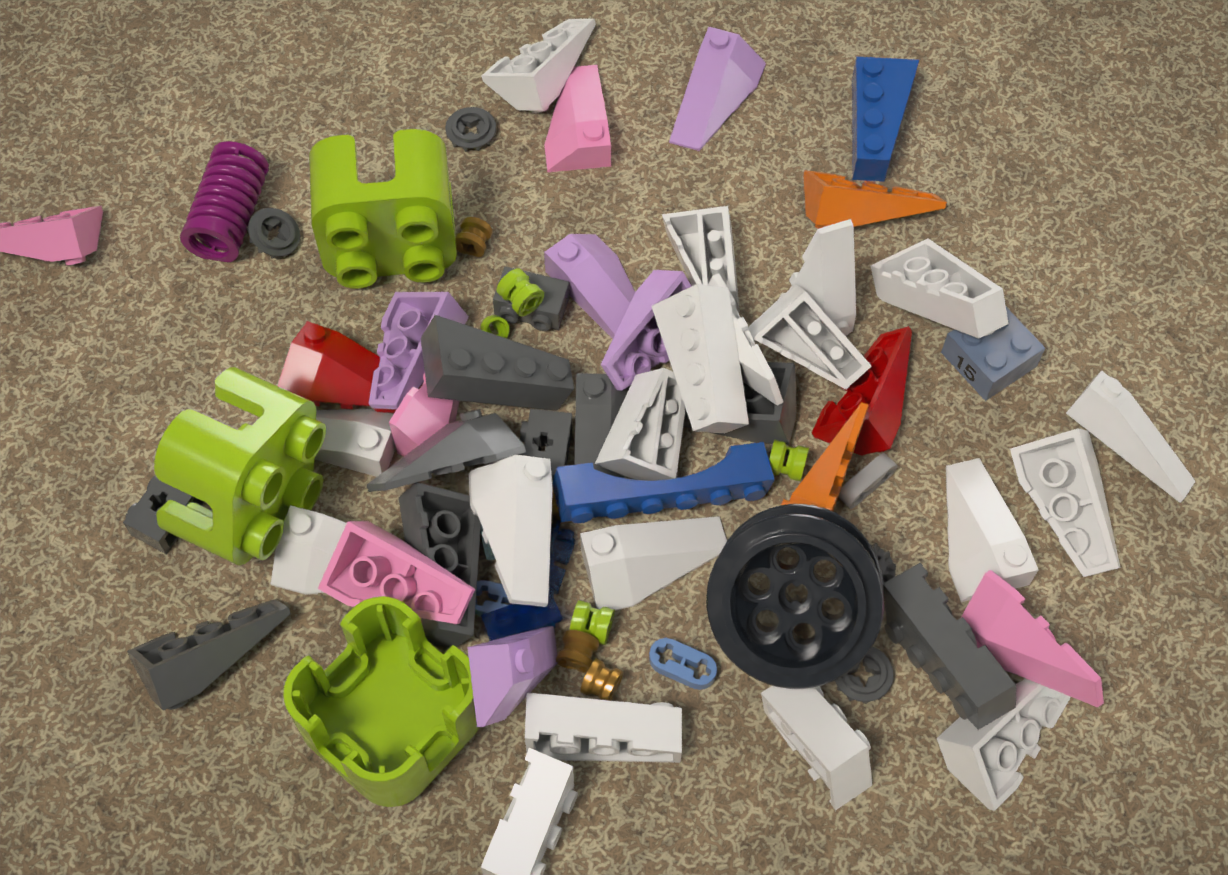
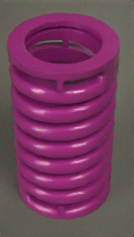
[180,141,269,262]

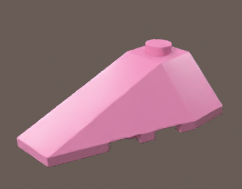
[544,65,611,172]
[0,206,103,265]
[389,373,459,456]
[318,521,475,624]
[961,570,1104,707]

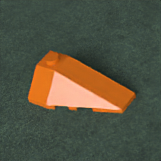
[803,170,947,229]
[781,402,869,511]

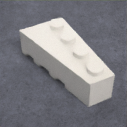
[651,284,749,434]
[525,693,682,763]

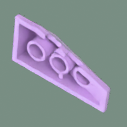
[601,270,692,391]
[467,626,557,727]

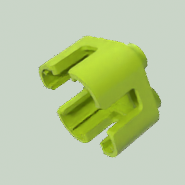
[309,129,457,289]
[154,367,326,566]
[283,596,479,807]

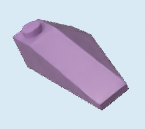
[669,27,766,151]
[544,234,635,339]
[369,292,469,409]

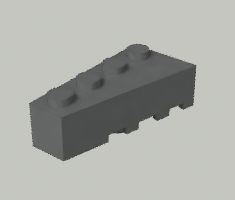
[421,315,574,410]
[398,482,481,648]
[883,563,1016,730]

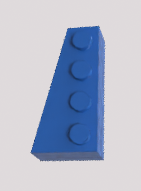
[852,56,919,182]

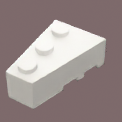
[662,206,740,312]
[748,284,871,389]

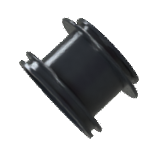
[706,504,884,689]

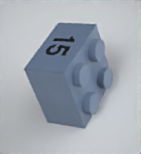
[941,307,1045,401]

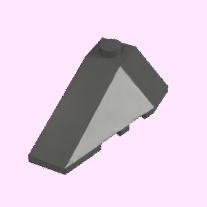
[683,362,796,444]
[575,373,631,517]
[367,409,526,492]

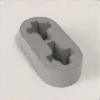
[838,453,898,509]

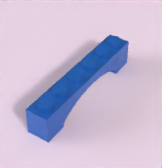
[552,442,775,523]

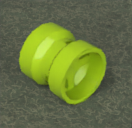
[496,268,545,316]
[769,439,809,482]
[569,600,615,645]

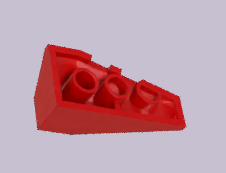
[277,321,423,413]
[811,326,912,456]

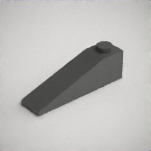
[127,599,291,710]

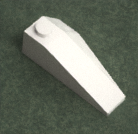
[779,219,856,336]
[708,273,784,405]
[1066,371,1195,502]
[1010,428,1121,577]
[946,458,1038,602]
[937,678,1071,811]

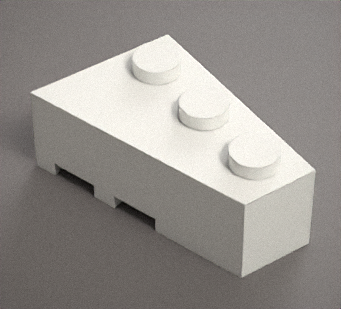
[595,368,685,481]
[761,686,872,810]
[481,748,578,875]

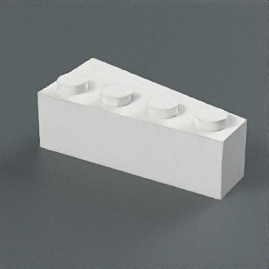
[871,239,1009,339]

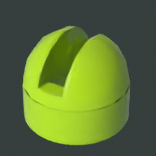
[480,315,510,338]

